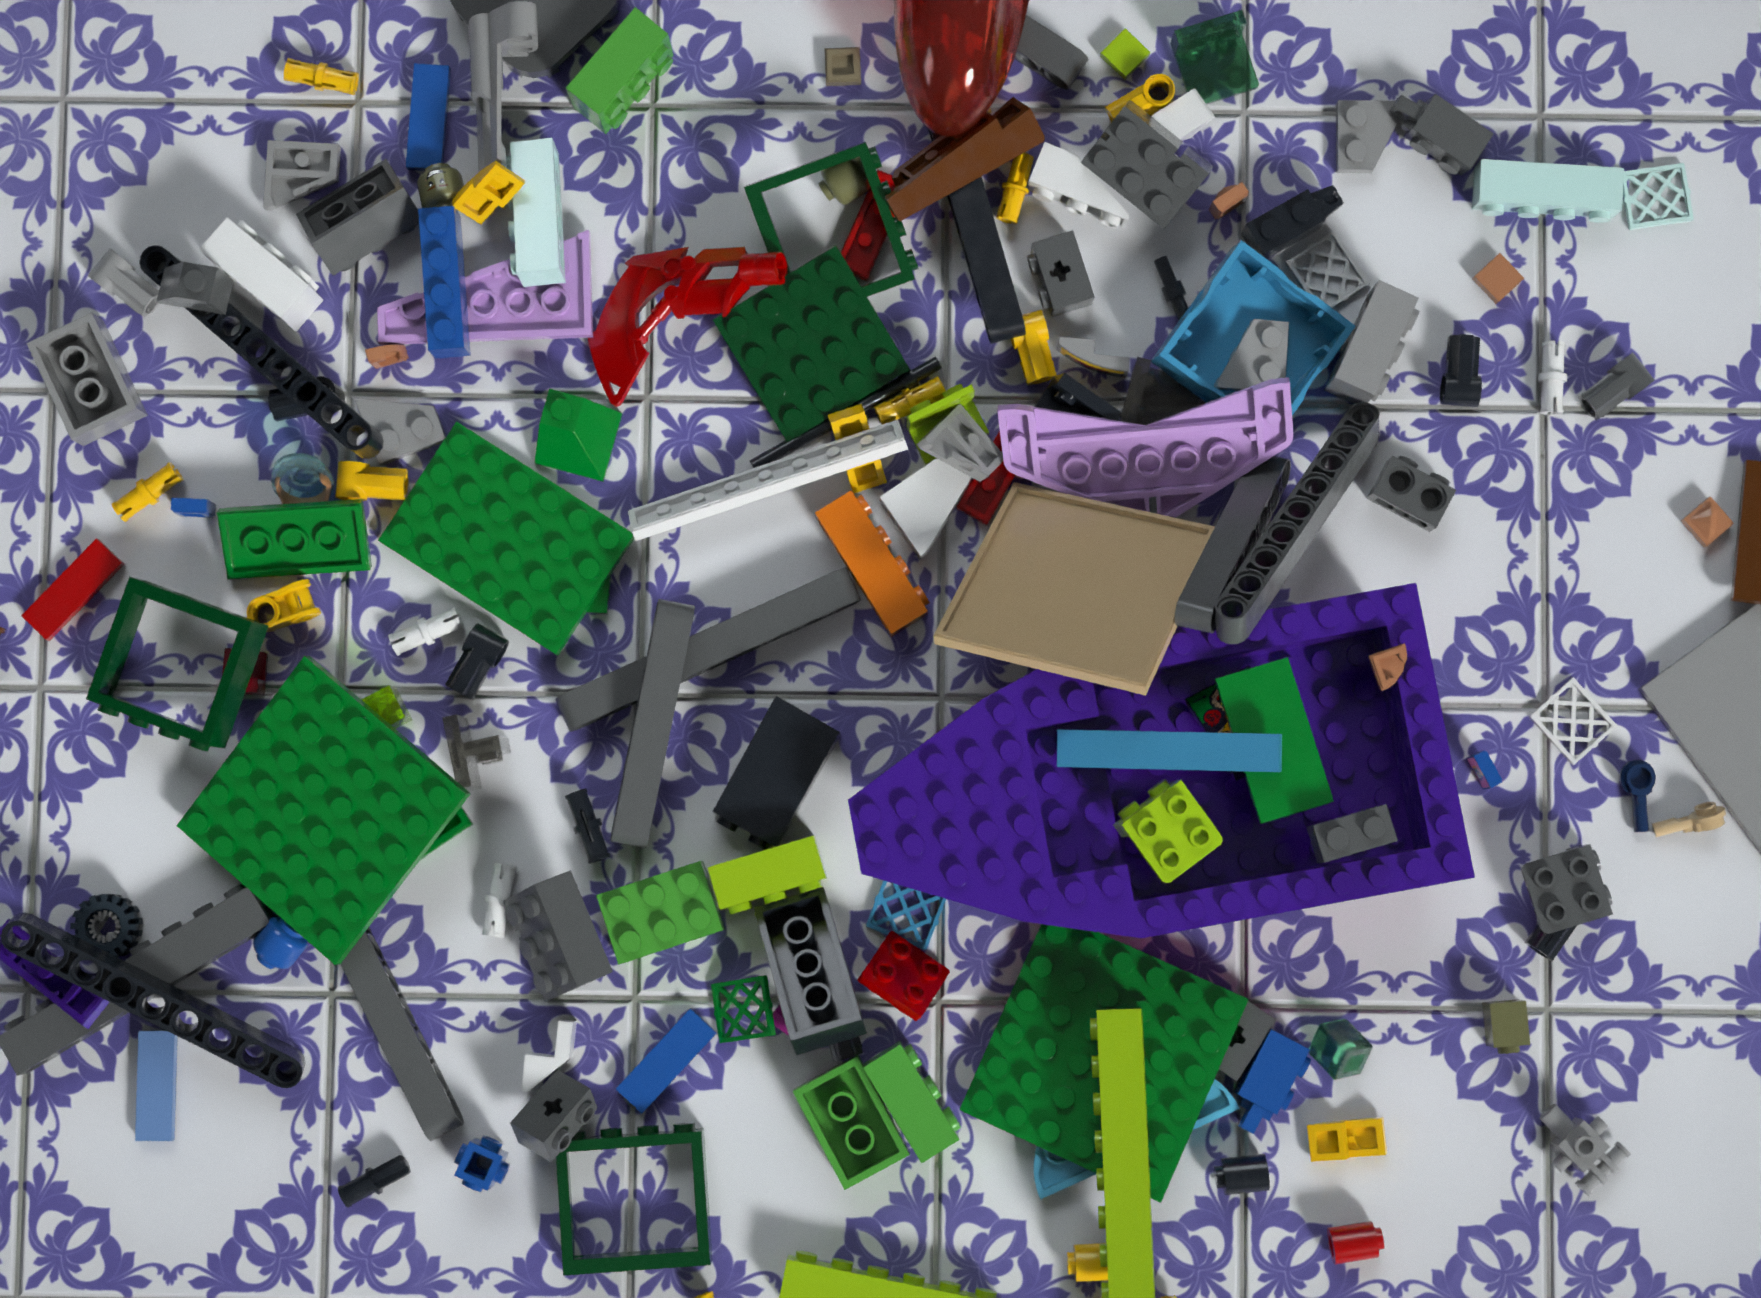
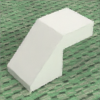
[1151,89,1215,141]
[521,1019,577,1092]

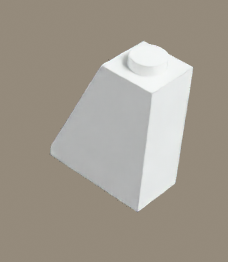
[880,458,971,560]

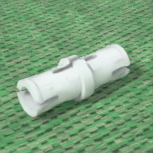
[1538,341,1567,415]
[388,607,464,656]
[482,863,517,938]

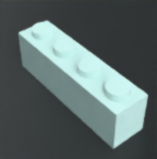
[506,138,566,287]
[1472,159,1624,223]

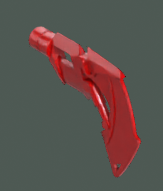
[588,247,788,407]

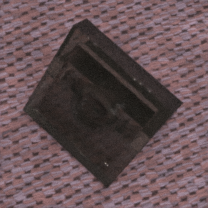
[442,714,511,791]

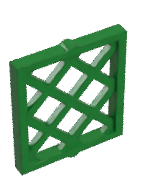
[711,975,776,1044]

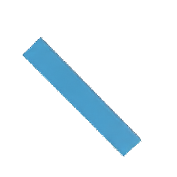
[1057,730,1282,772]

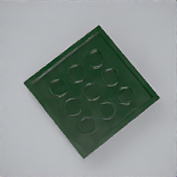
[713,245,910,442]

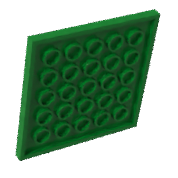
[176,656,471,965]
[959,924,1249,1203]

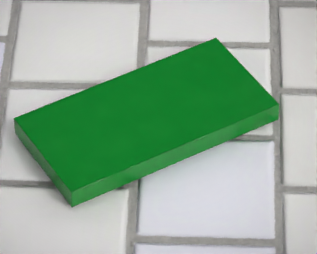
[217,499,372,580]
[1214,657,1334,824]

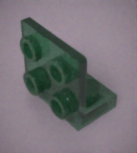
[1170,10,1259,104]

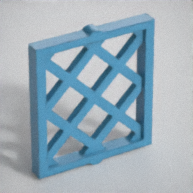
[866,881,946,950]

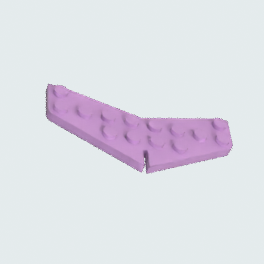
[997,377,1293,518]

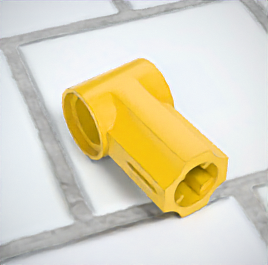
[1105,74,1175,123]
[1010,310,1057,385]
[335,461,409,501]

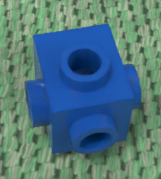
[454,1135,510,1192]

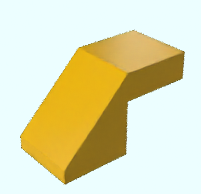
[828,404,887,493]

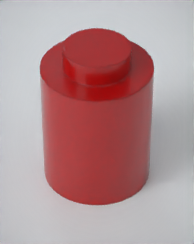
[1327,1221,1385,1265]

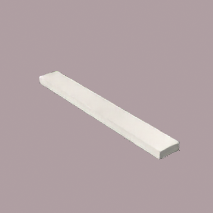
[628,420,908,541]

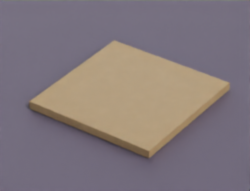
[933,482,1215,695]

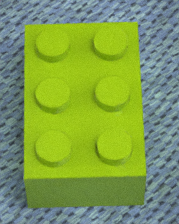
[707,836,827,915]

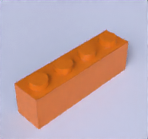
[815,490,930,637]

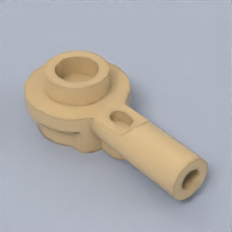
[1652,802,1726,837]

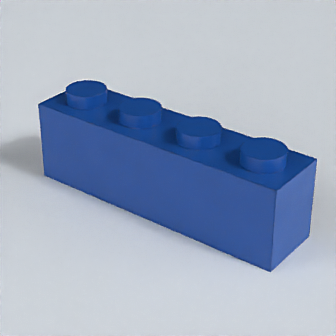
[418,206,471,359]

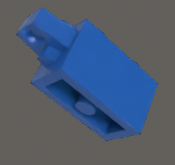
[1234,1029,1311,1134]

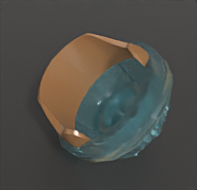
[271,453,335,504]

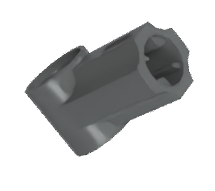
[1578,352,1655,421]

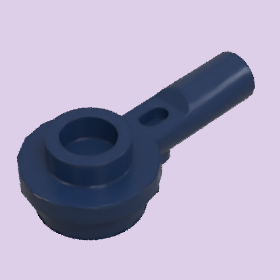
[1619,760,1656,832]

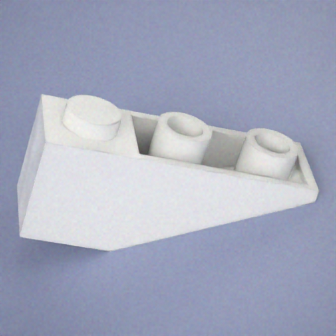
[1027,142,1130,229]

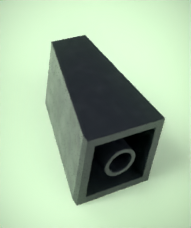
[712,696,841,850]

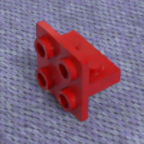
[856,931,950,1021]

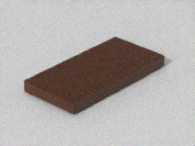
[1730,460,1761,605]

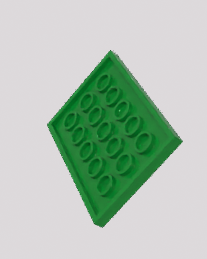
[378,421,635,656]

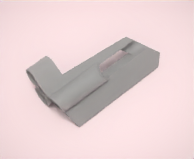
[469,1,538,172]

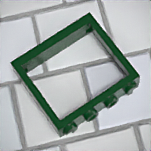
[744,141,919,297]
[86,576,269,752]
[556,1123,712,1276]

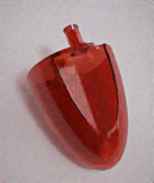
[894,0,1029,136]

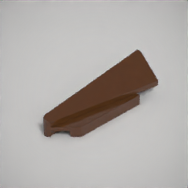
[885,97,1045,221]

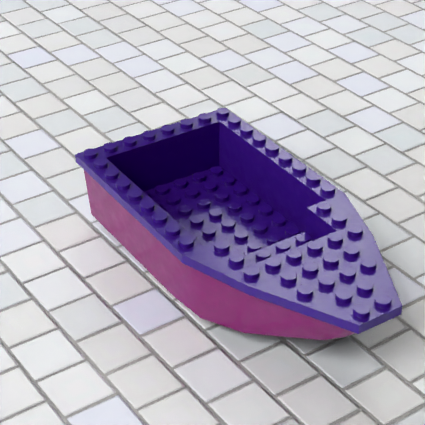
[848,583,1475,938]

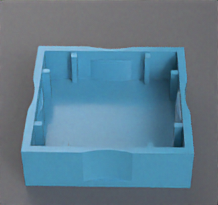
[1150,240,1356,416]

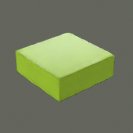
[1100,28,1150,80]

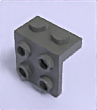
[1521,844,1613,934]

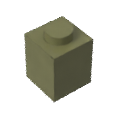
[1482,999,1530,1054]

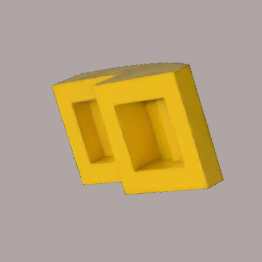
[452,161,525,225]
[1307,1117,1387,1162]

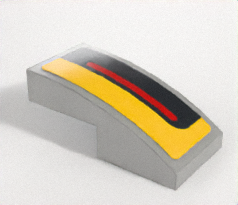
[1057,337,1130,378]

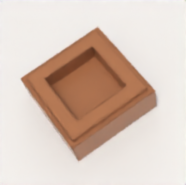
[1472,253,1524,304]

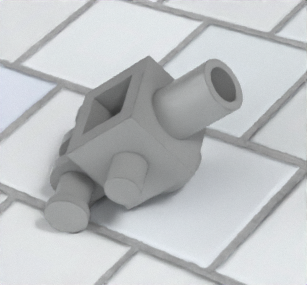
[1539,1104,1631,1196]

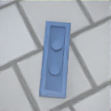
[135,1030,178,1141]

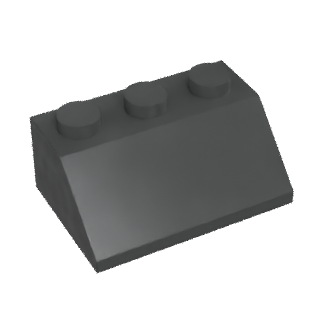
[296,159,419,276]

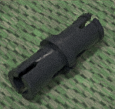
[565,788,610,864]

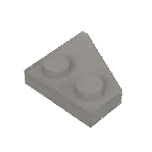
[1336,100,1399,173]
[263,140,341,211]
[1214,319,1289,391]
[355,399,446,466]
[916,404,1003,482]

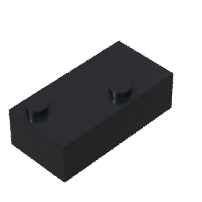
[754,887,867,1055]

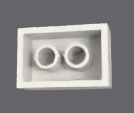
[199,217,323,332]

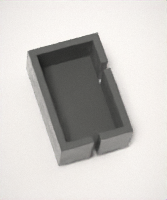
[1080,100,1213,229]
[503,870,613,1002]

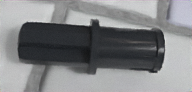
[338,1155,411,1207]

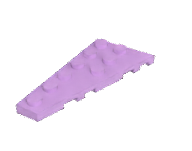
[377,230,593,345]

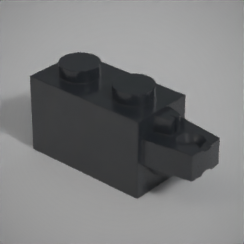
[1241,185,1344,259]

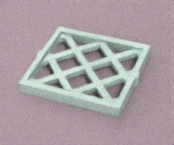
[1623,163,1694,230]

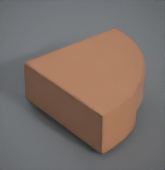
[365,344,409,369]
[1368,643,1407,691]

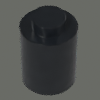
[1214,1154,1270,1195]

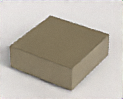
[824,47,861,86]

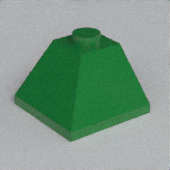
[534,389,623,482]

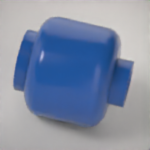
[253,916,308,969]

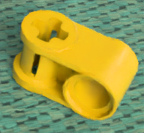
[246,579,321,632]

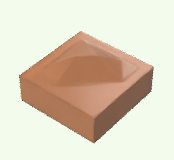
[1209,182,1249,220]
[1680,496,1734,548]

